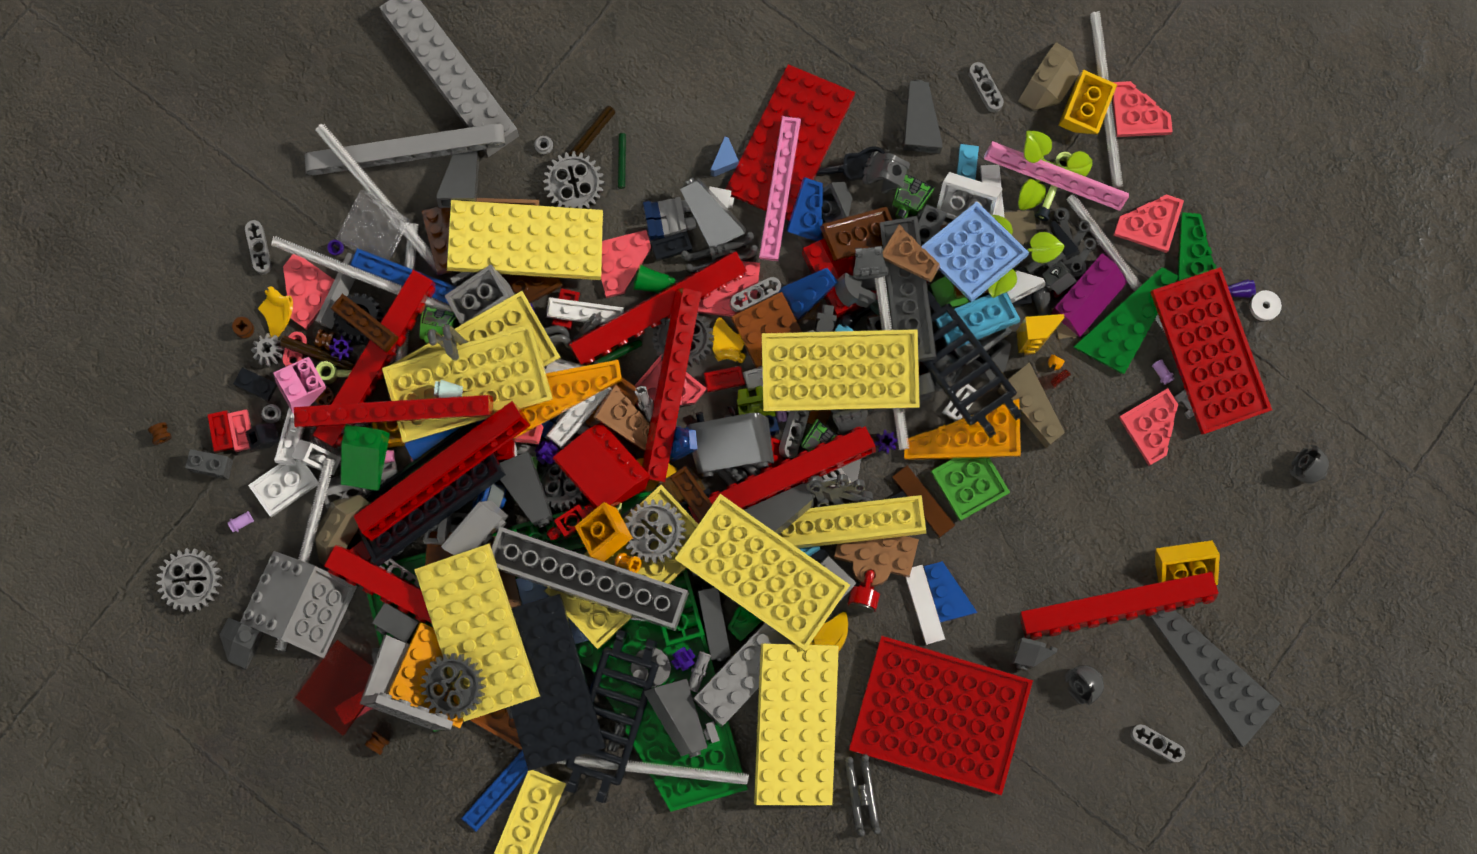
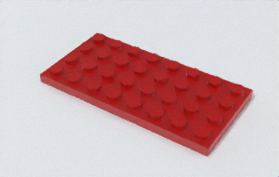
[725,64,855,221]
[1150,267,1272,435]

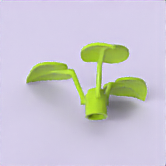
[1018,131,1093,210]
[988,215,1064,298]

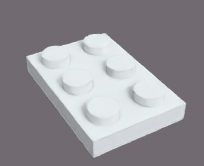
[248,460,319,517]

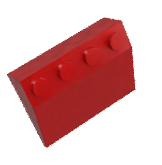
[802,239,878,319]
[553,423,650,508]

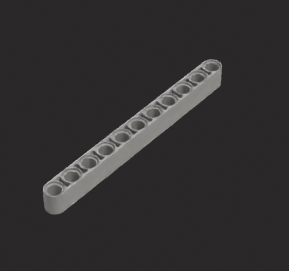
[305,124,505,175]

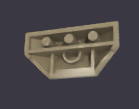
[1018,42,1079,111]
[314,495,371,569]

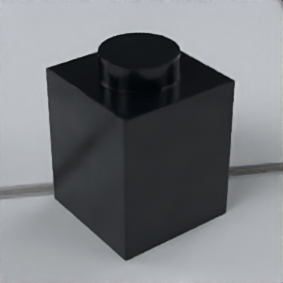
[245,423,280,450]

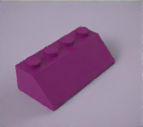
[1050,253,1127,338]

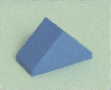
[711,137,739,177]

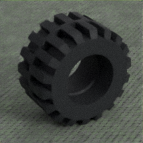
[333,293,384,345]

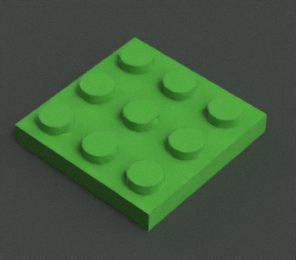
[931,458,1010,521]

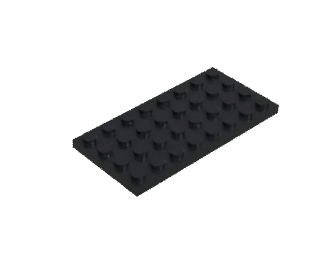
[358,422,506,567]
[510,594,606,771]

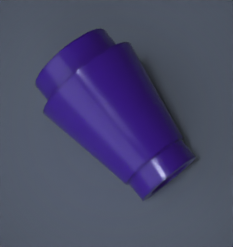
[1228,279,1256,297]

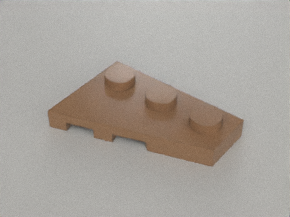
[882,224,940,282]

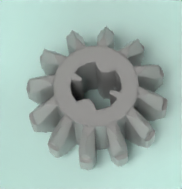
[251,333,285,366]

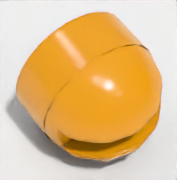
[1048,354,1065,370]

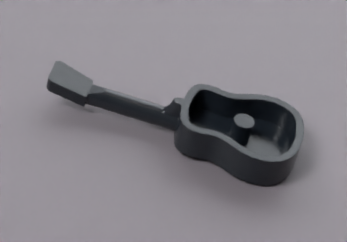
[816,146,885,183]

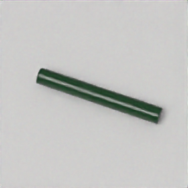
[618,133,626,189]
[594,339,643,364]

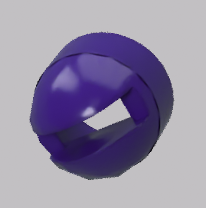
[327,240,344,255]

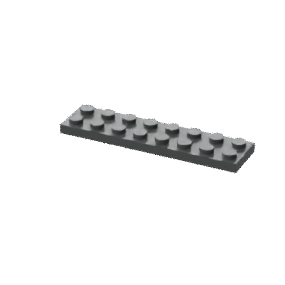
[880,216,937,362]

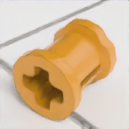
[615,553,641,573]

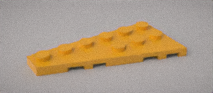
[514,360,622,439]
[904,399,1021,460]

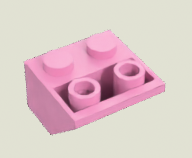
[273,357,326,413]

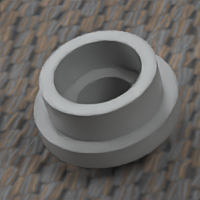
[534,136,553,154]
[262,404,281,424]

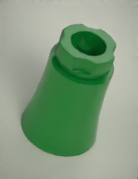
[633,264,675,293]

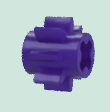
[329,336,353,361]
[874,429,898,455]
[535,440,559,464]
[671,647,696,671]

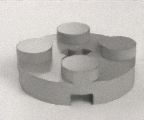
[631,649,671,688]

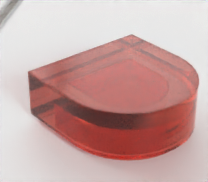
[1051,369,1071,388]

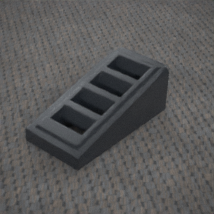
[1051,221,1080,260]

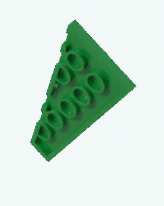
[1177,212,1217,282]
[1073,267,1178,375]

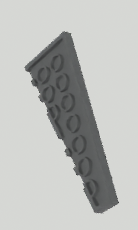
[1149,610,1281,747]

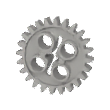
[543,151,604,209]
[625,499,687,564]
[156,548,222,612]

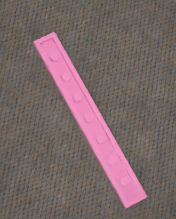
[759,116,801,261]
[984,141,1129,211]

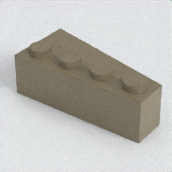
[997,362,1065,449]

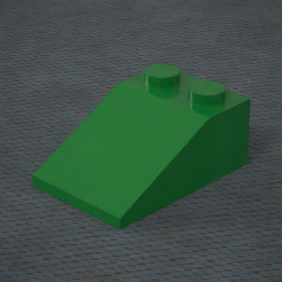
[341,424,390,491]

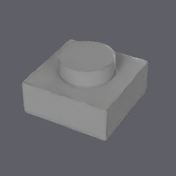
[703,722,720,743]

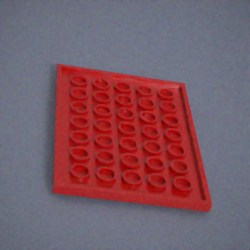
[849,636,1033,795]

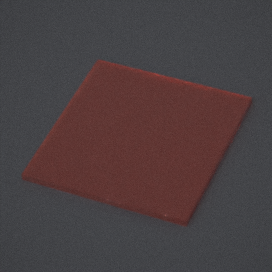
[295,640,373,736]

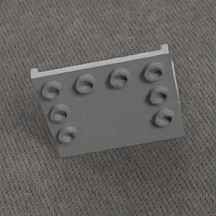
[240,551,357,658]
[360,635,453,730]

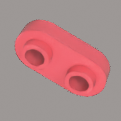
[282,332,308,367]

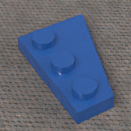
[786,177,823,241]
[777,268,838,320]
[669,426,697,461]

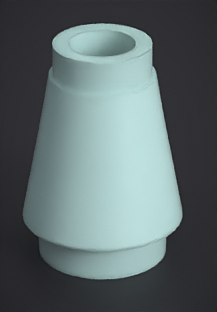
[434,380,463,398]

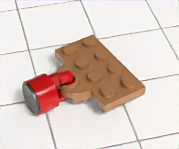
[834,536,919,613]

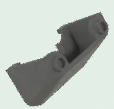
[686,413,774,478]

